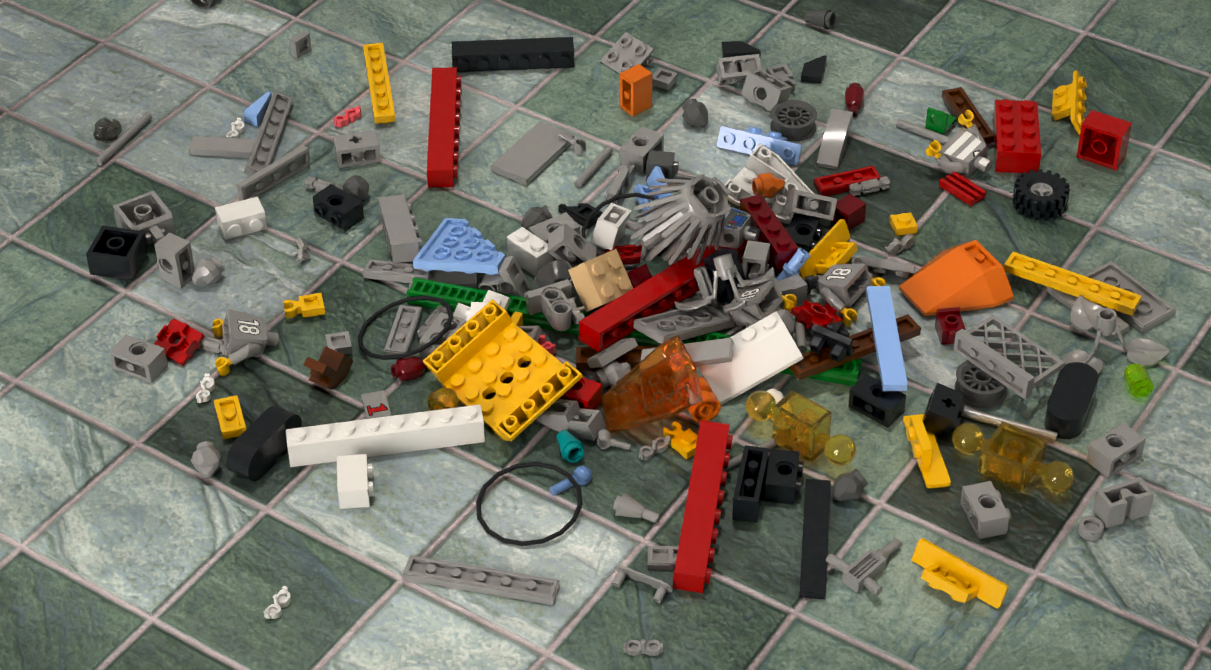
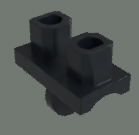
[809,321,854,363]

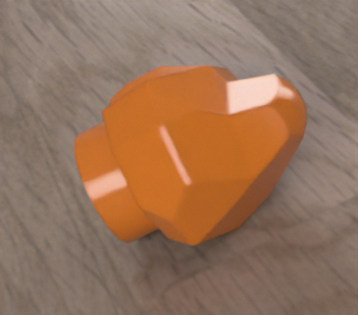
[752,172,785,198]

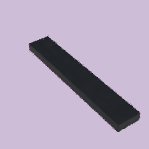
[799,479,831,599]

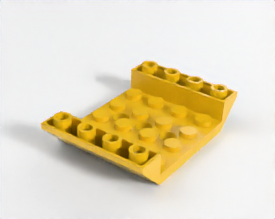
[423,299,583,441]

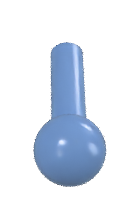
[549,466,592,496]

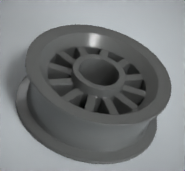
[770,100,817,141]
[955,360,1007,408]

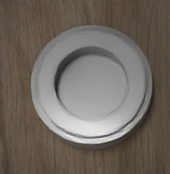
[1077,516,1104,541]

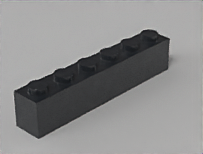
[452,37,574,72]

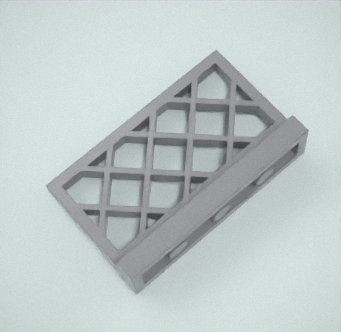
[953,315,1065,399]

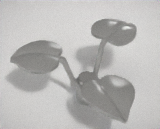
[674,254,775,311]
[1063,295,1170,375]

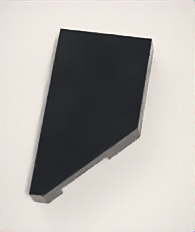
[721,41,761,58]
[801,55,827,84]
[558,203,603,229]

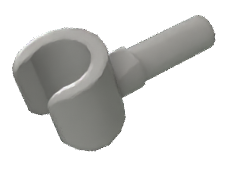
[558,131,586,155]
[597,430,631,450]

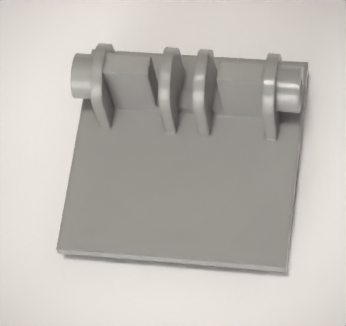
[600,32,654,74]

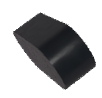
[1044,362,1099,439]
[226,405,302,481]

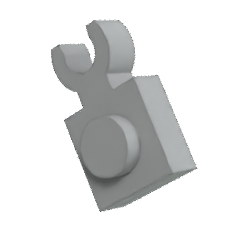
[766,64,795,91]

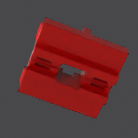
[790,300,843,329]
[154,319,205,366]

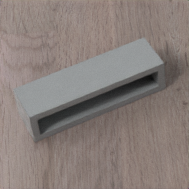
[378,194,423,263]

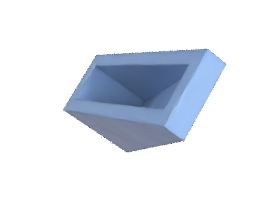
[243,92,272,127]

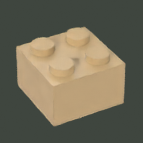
[568,249,633,312]

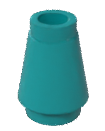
[556,430,584,463]

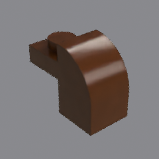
[303,346,353,389]

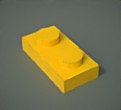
[214,395,246,439]

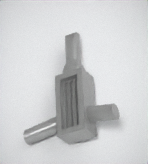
[826,538,902,596]

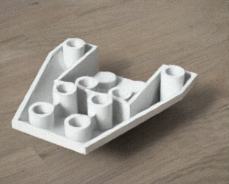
[724,144,814,225]

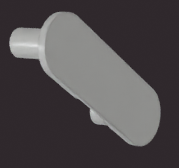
[612,565,673,604]

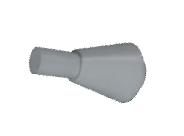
[613,492,660,523]

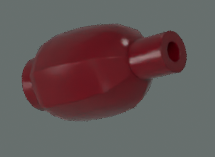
[845,83,864,117]
[391,356,428,381]

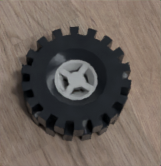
[1012,169,1070,221]

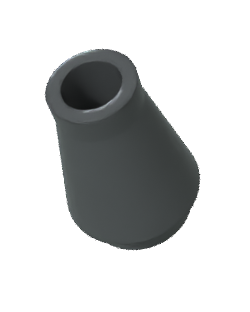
[805,10,836,30]

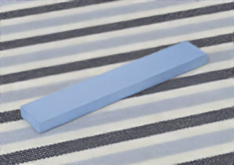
[866,286,908,391]

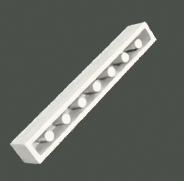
[286,405,485,467]

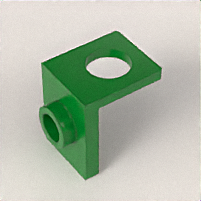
[925,107,957,135]

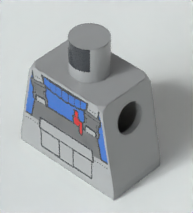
[703,207,760,249]

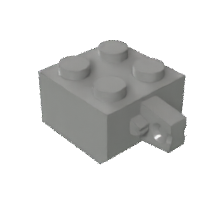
[113,190,176,245]

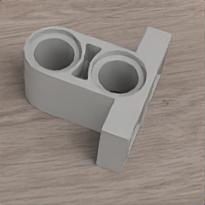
[478,256,533,298]
[526,279,572,331]

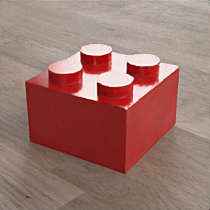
[1076,110,1132,171]

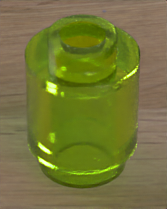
[1124,363,1154,398]

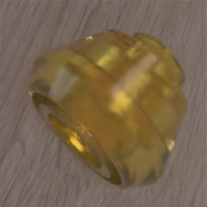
[427,388,459,411]

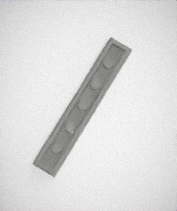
[243,91,293,176]
[403,555,560,605]

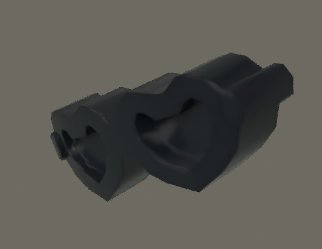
[803,275,819,294]

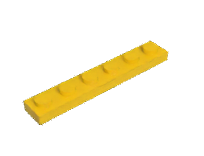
[363,43,396,124]
[1004,252,1142,316]

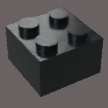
[86,226,149,281]

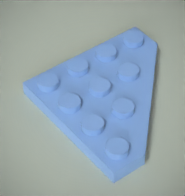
[413,218,505,275]

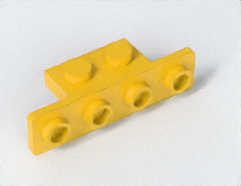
[1052,70,1087,135]
[799,219,858,279]
[903,414,951,489]
[912,538,1009,609]

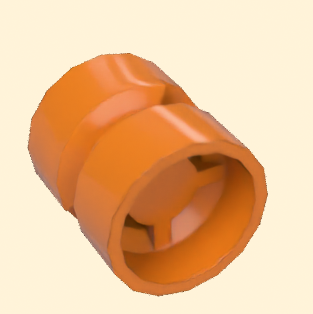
[679,377,721,422]

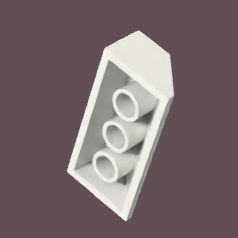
[698,311,804,405]

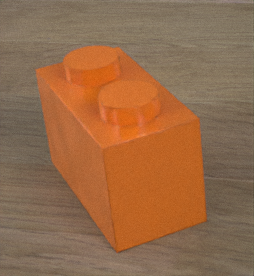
[620,64,653,117]

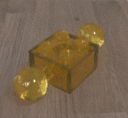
[745,390,856,466]
[952,421,1074,493]

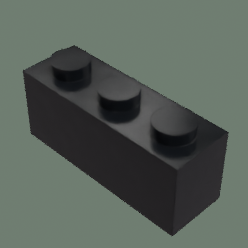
[732,445,769,523]

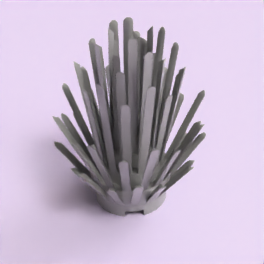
[630,174,731,267]

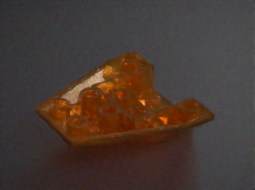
[602,335,703,433]

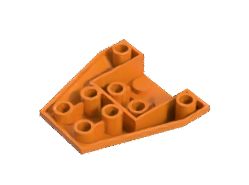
[899,240,1014,316]

